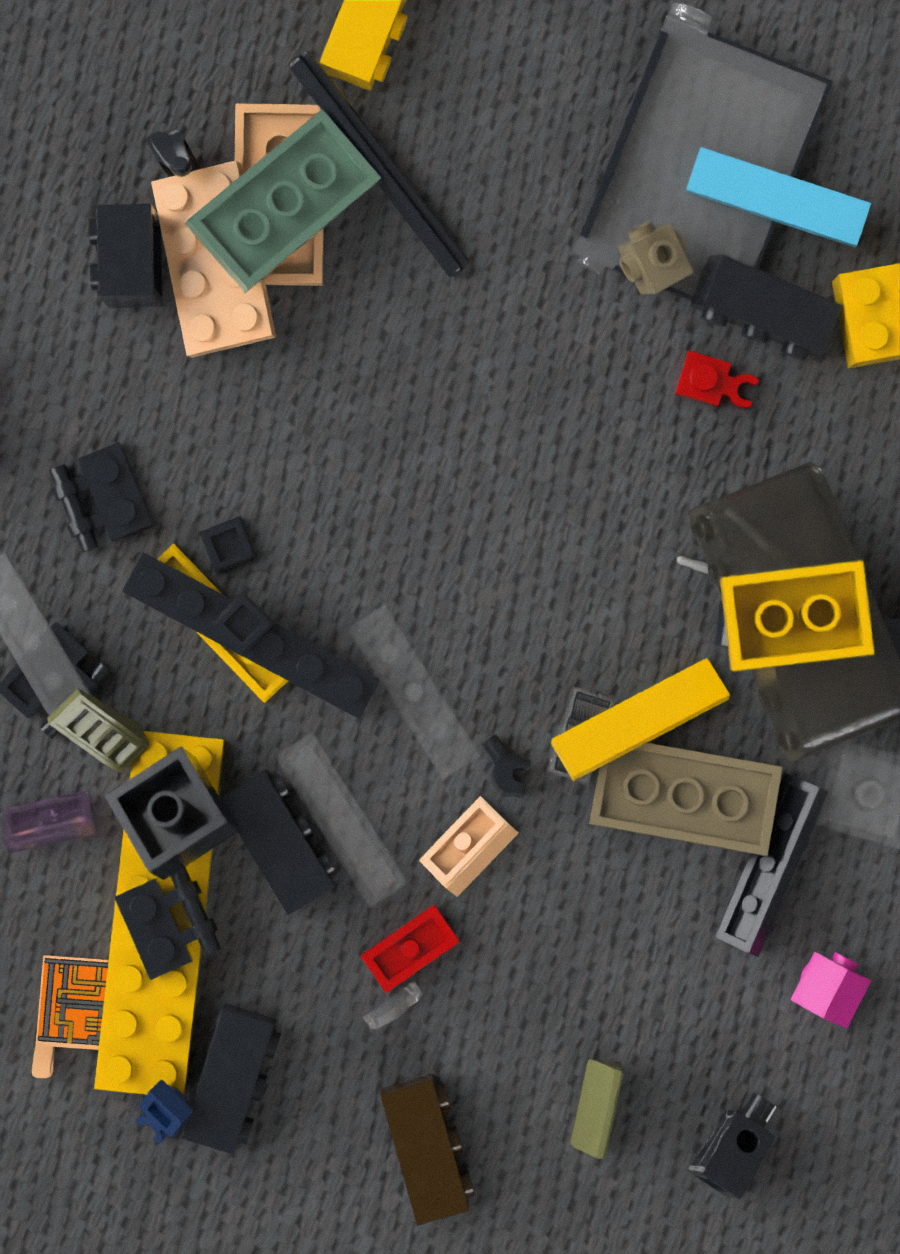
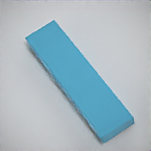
[685,147,871,248]

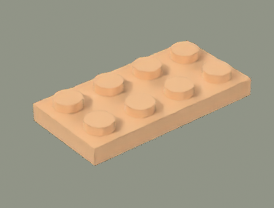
[235,104,324,286]
[151,160,276,358]

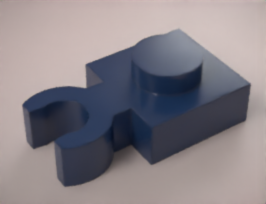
[137,1079,194,1144]

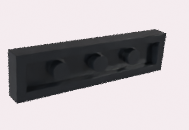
[715,773,829,957]

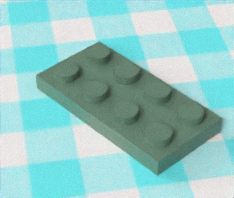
[186,109,381,293]

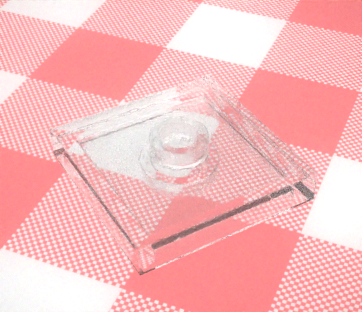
[815,738,900,849]

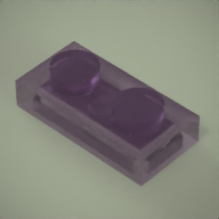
[1,789,96,854]

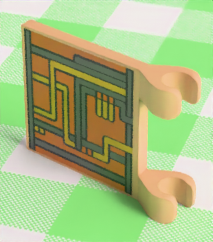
[32,955,109,1078]

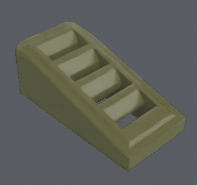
[47,689,148,773]

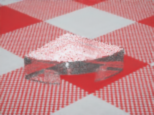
[363,981,423,1030]

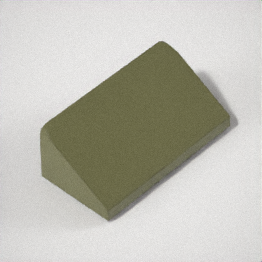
[570,1059,624,1160]

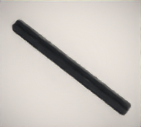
[289,51,469,277]

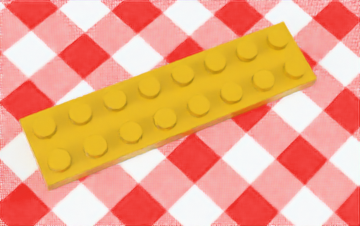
[94,731,225,1096]

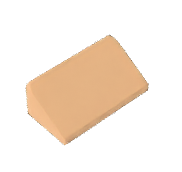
[419,796,518,897]

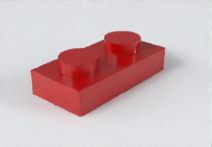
[361,904,460,993]

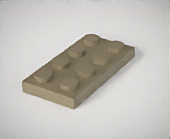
[589,743,782,856]

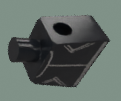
[687,1093,777,1200]

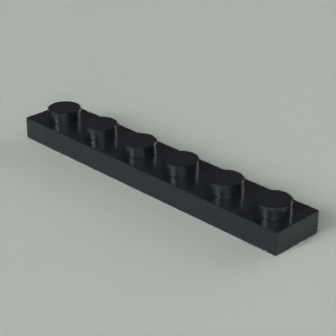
[122,552,381,719]

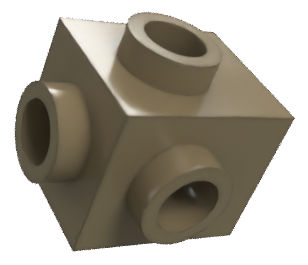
[617,221,694,294]

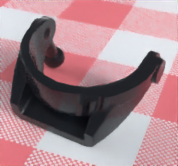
[147,130,200,177]

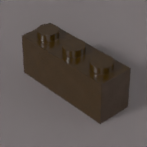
[380,1074,475,1226]

